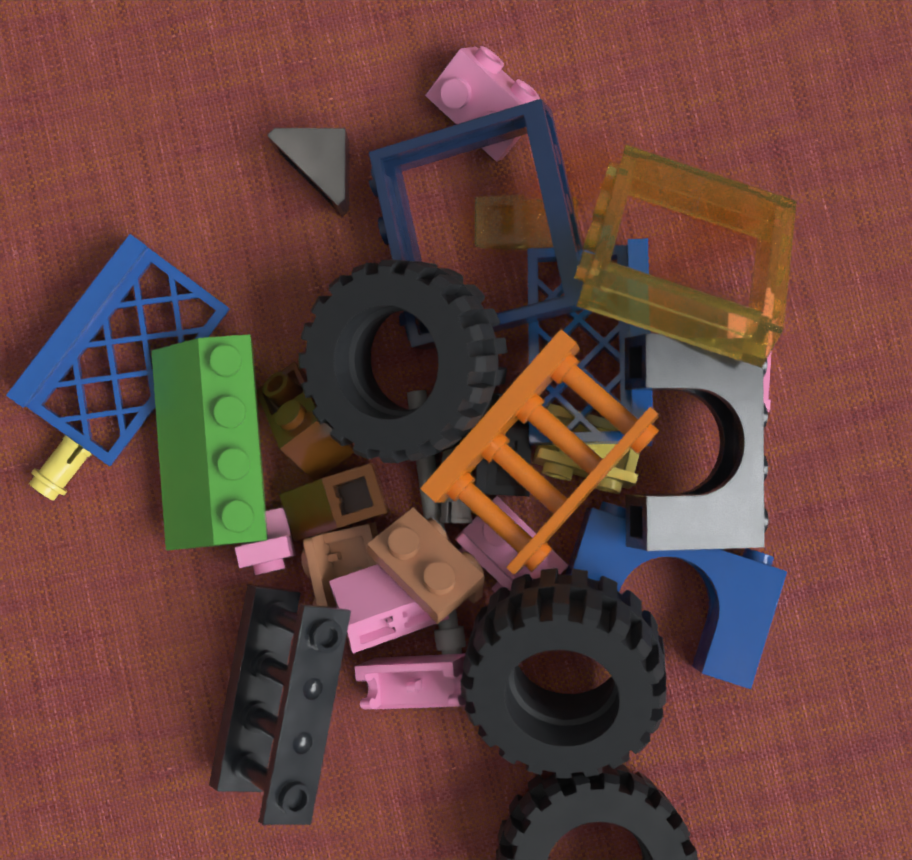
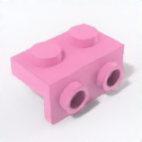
[425,46,540,162]

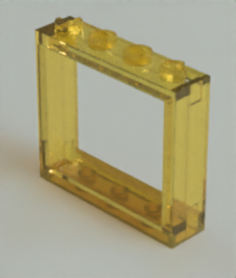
[574,145,797,368]

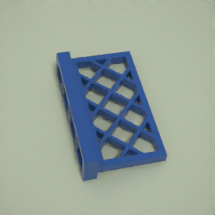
[6,234,230,466]
[528,238,653,446]

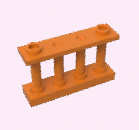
[420,329,659,575]

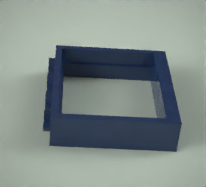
[368,99,596,350]

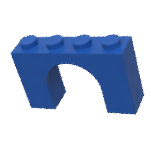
[565,501,787,689]

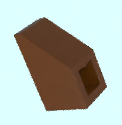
[256,361,354,481]
[279,463,390,542]

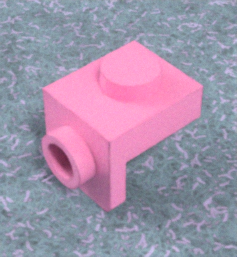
[235,508,296,575]

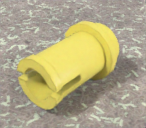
[29,435,92,501]

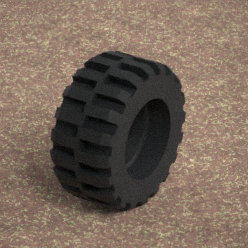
[299,260,508,463]
[461,568,666,778]
[496,764,698,860]

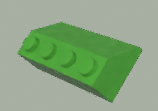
[151,334,268,551]

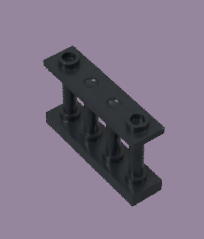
[209,584,351,825]

